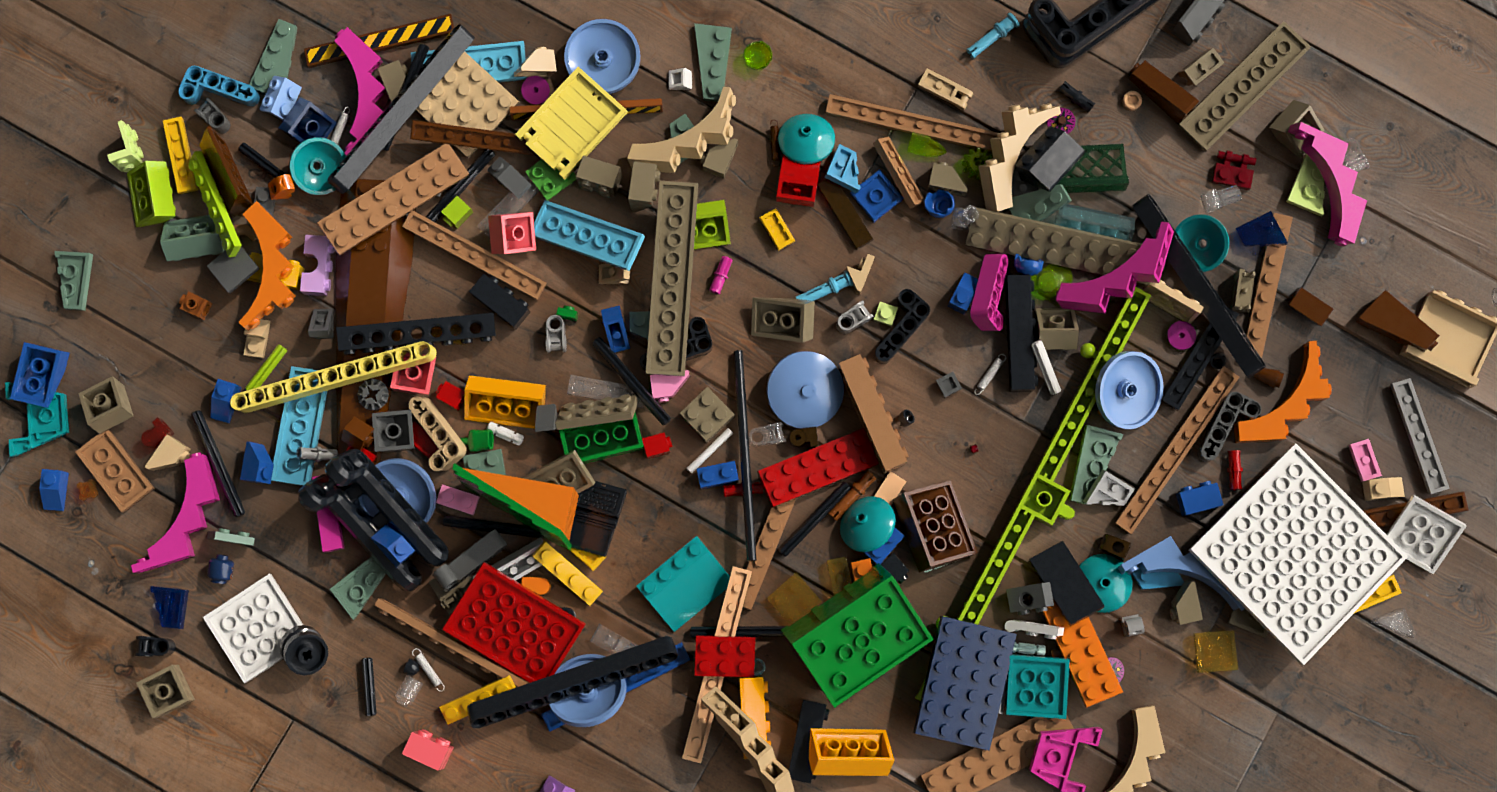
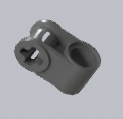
[194,97,231,134]

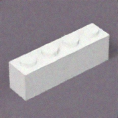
[472,538,543,581]

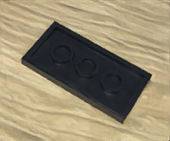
[1029,541,1104,626]

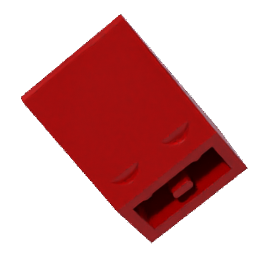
[776,154,821,207]

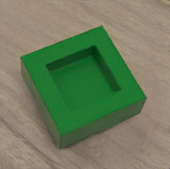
[556,305,578,322]

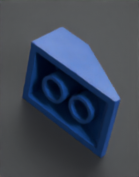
[10,342,70,408]

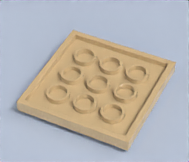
[416,51,519,158]

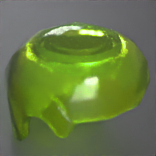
[743,41,772,70]

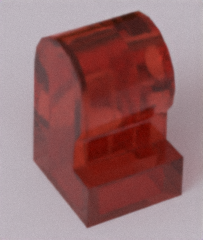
[141,417,175,448]

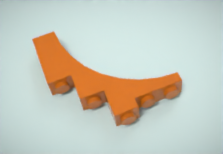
[239,201,296,331]
[1234,341,1332,443]

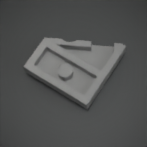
[1083,469,1135,506]

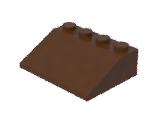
[199,126,254,217]
[893,480,978,573]

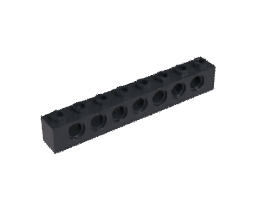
[336,313,496,355]

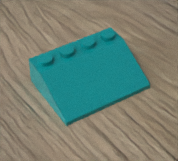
[636,536,730,632]

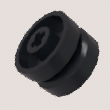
[279,625,328,676]

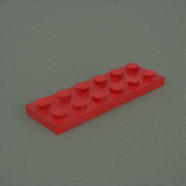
[757,428,879,508]

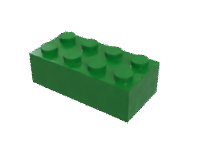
[559,411,645,464]

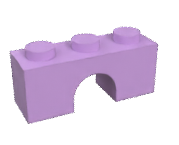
[300,235,334,296]

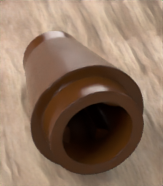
[1253,368,1284,388]

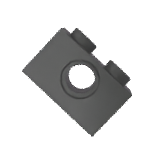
[1006,582,1054,615]

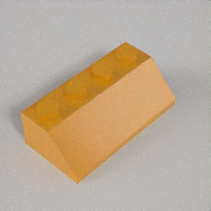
[464,375,546,429]
[740,677,771,759]
[809,728,894,776]

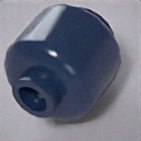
[207,554,234,584]

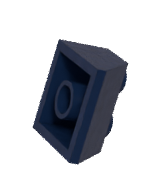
[278,97,337,143]

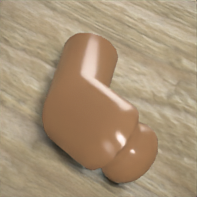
[234,224,258,241]

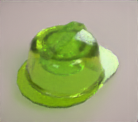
[1031,264,1073,300]

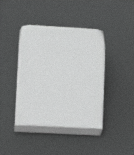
[669,68,692,90]

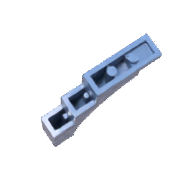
[1118,536,1245,611]

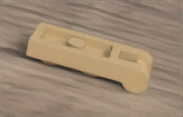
[918,68,973,110]

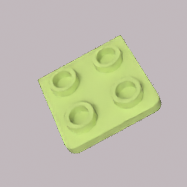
[108,120,144,172]

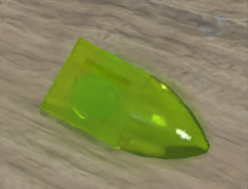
[907,132,947,157]

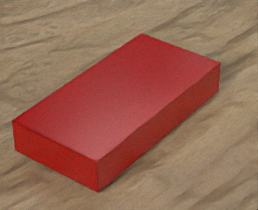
[413,421,439,458]

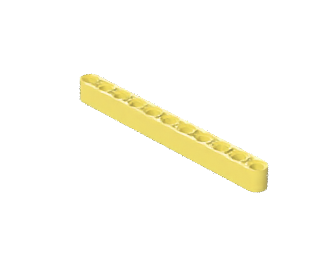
[230,341,437,413]

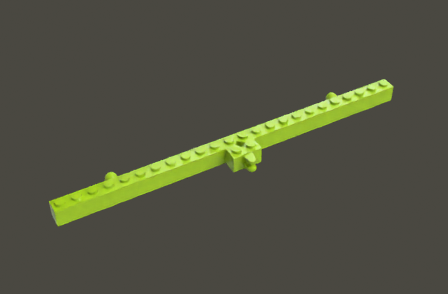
[915,287,1151,701]

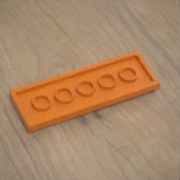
[1042,600,1123,708]

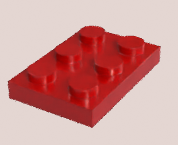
[695,635,755,677]

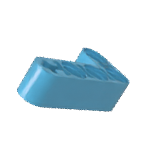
[178,66,260,106]

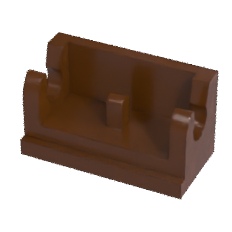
[1288,287,1334,326]

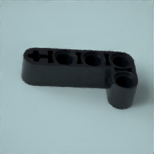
[874,289,930,365]
[640,317,713,372]

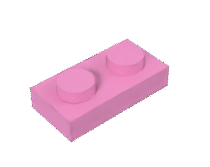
[1348,439,1382,482]
[436,484,480,515]

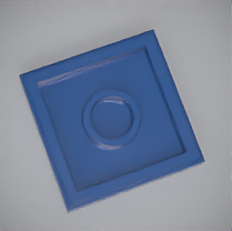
[850,169,904,223]

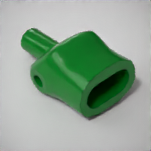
[460,429,494,452]

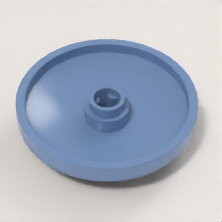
[564,19,641,94]
[766,351,844,428]
[1095,351,1163,429]
[359,458,436,536]
[549,654,627,727]

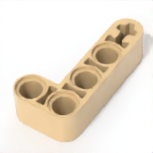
[409,396,466,471]

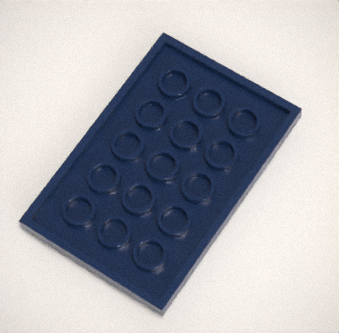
[913,616,1017,751]

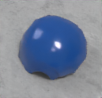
[924,189,955,218]
[1014,254,1044,276]

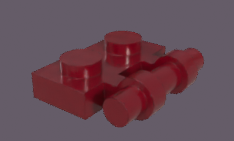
[1212,150,1256,190]

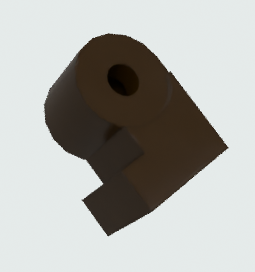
[790,427,818,448]
[1098,534,1131,561]

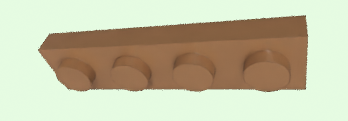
[873,136,924,208]

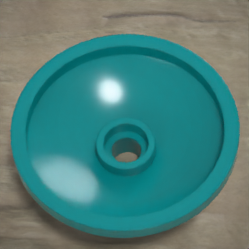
[778,114,835,164]
[289,137,346,195]
[1175,215,1229,272]
[840,496,896,552]
[1079,554,1133,613]

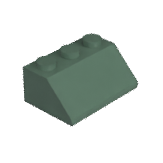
[160,215,224,261]

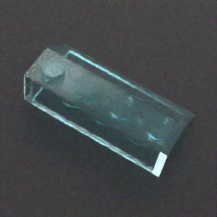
[1054,204,1135,241]

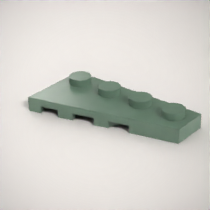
[249,19,297,95]
[694,23,732,102]
[1069,425,1123,505]

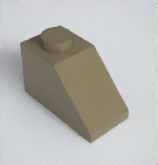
[378,60,408,102]
[701,138,738,179]
[928,162,967,197]
[1170,578,1203,625]

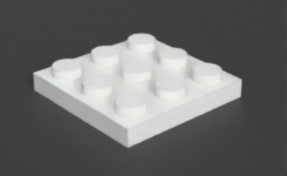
[1386,494,1466,574]

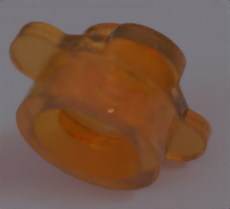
[77,479,98,501]

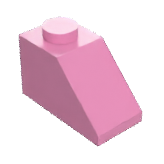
[650,370,689,403]

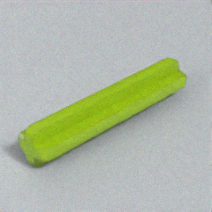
[245,345,287,391]

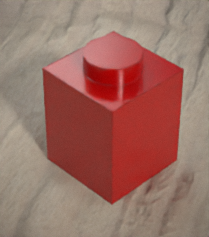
[436,381,465,411]
[642,432,673,459]

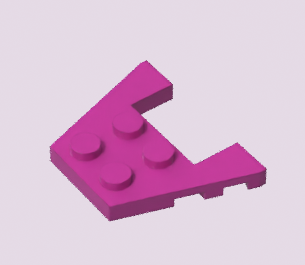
[1029,727,1103,792]

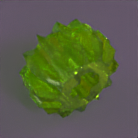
[961,147,993,180]

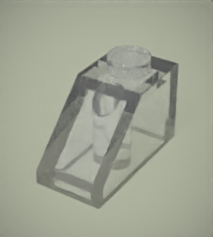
[590,624,637,654]

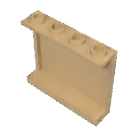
[1400,290,1497,388]

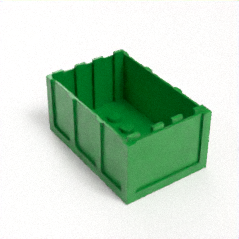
[781,563,934,708]

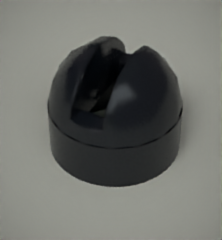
[1210,352,1227,369]
[897,409,915,426]
[403,658,419,676]

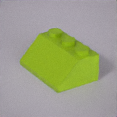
[127,161,176,227]
[694,200,731,249]

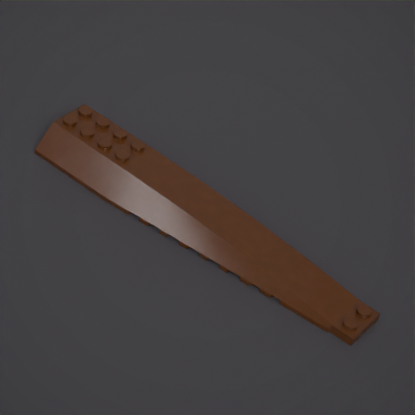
[336,179,416,487]

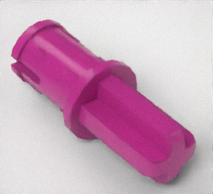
[709,256,732,295]

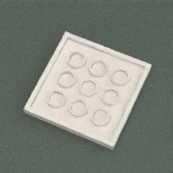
[203,574,303,683]

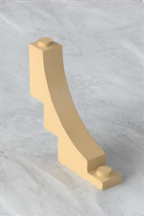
[701,686,795,792]

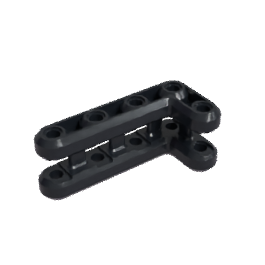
[1023,0,1159,68]
[298,449,449,591]

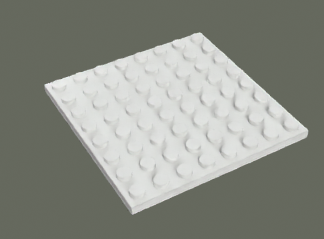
[1189,443,1408,666]

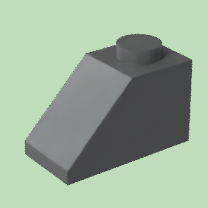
[487,157,532,199]

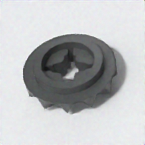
[357,379,389,410]

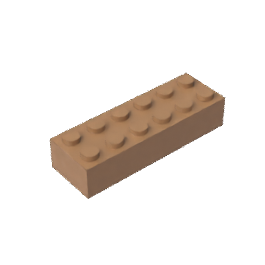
[838,354,909,474]

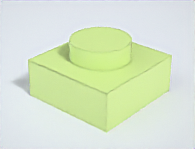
[873,302,898,327]

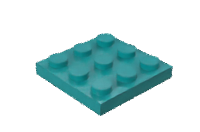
[1006,655,1070,719]

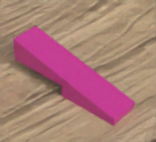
[312,476,345,553]

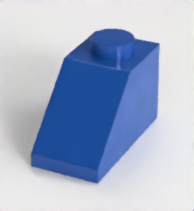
[948,273,978,315]
[601,305,630,353]
[210,379,242,424]
[240,441,274,484]
[39,469,69,511]
[371,525,415,568]

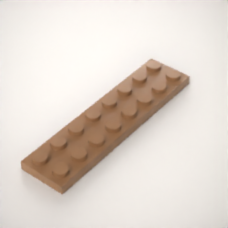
[317,144,469,256]
[920,715,1074,792]

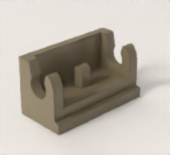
[1178,48,1224,86]
[1230,269,1255,313]

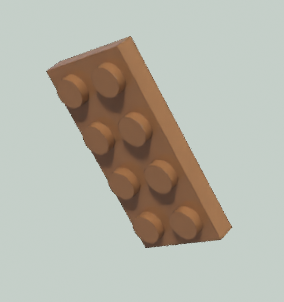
[75,429,155,513]

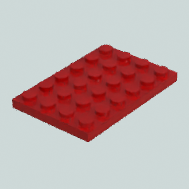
[442,562,586,683]

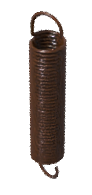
[770,119,781,167]

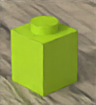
[441,196,473,229]

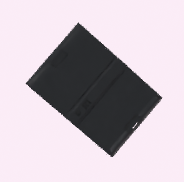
[569,481,627,557]

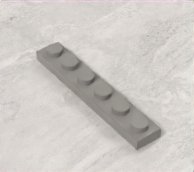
[1390,378,1450,495]

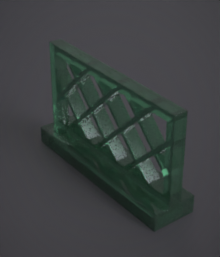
[1057,144,1129,193]

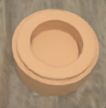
[1122,91,1142,111]

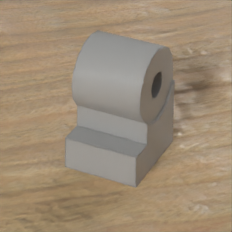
[1120,614,1145,637]

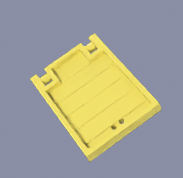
[515,67,628,180]

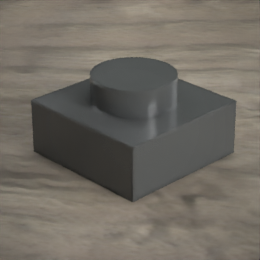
[935,372,962,398]

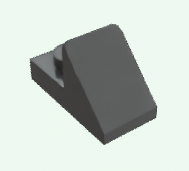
[308,309,334,339]
[535,404,558,432]

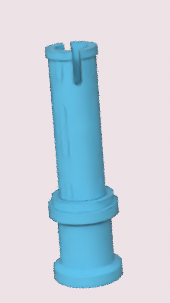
[966,12,1020,59]
[795,270,853,301]

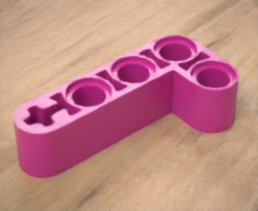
[970,254,1008,331]

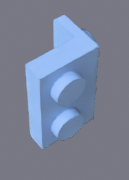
[260,76,302,121]

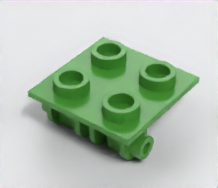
[525,159,577,201]

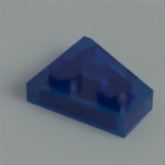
[1236,211,1288,247]
[150,586,189,629]

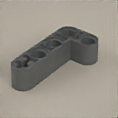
[1197,392,1262,462]
[432,529,508,592]

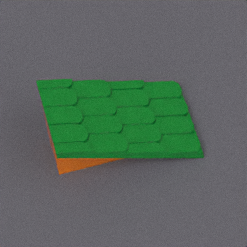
[452,463,579,551]

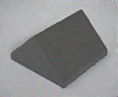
[372,410,415,453]

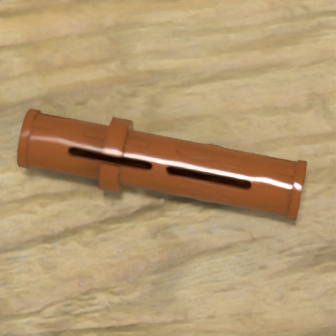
[828,471,877,521]

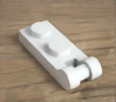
[1005,620,1064,639]

